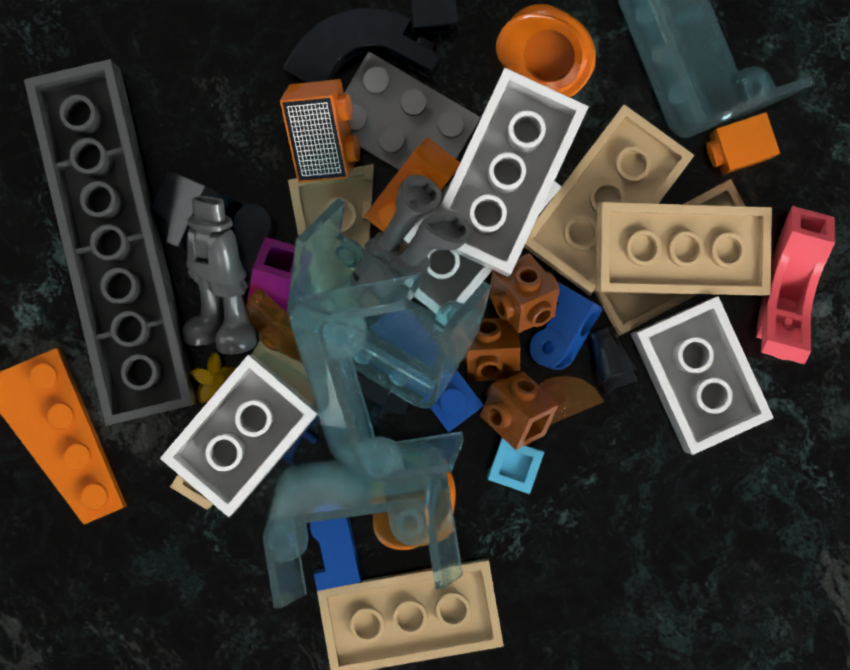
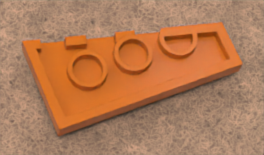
[0,348,127,524]

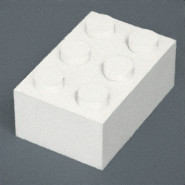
[631,296,773,455]
[160,355,321,517]

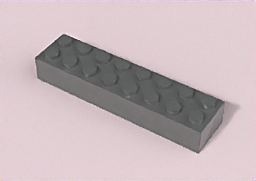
[24,59,200,426]

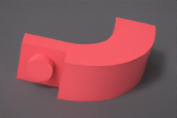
[756,206,835,364]

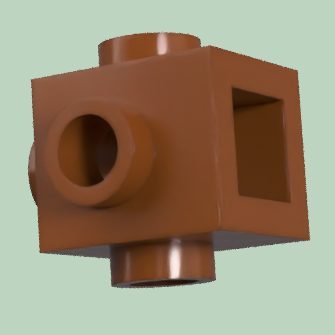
[490,253,560,333]
[457,318,520,381]
[480,371,559,450]

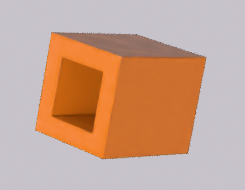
[706,112,780,175]

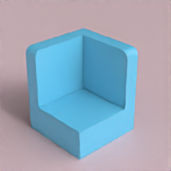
[487,437,544,494]

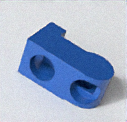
[530,282,604,370]
[310,504,362,591]

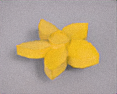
[190,352,236,403]

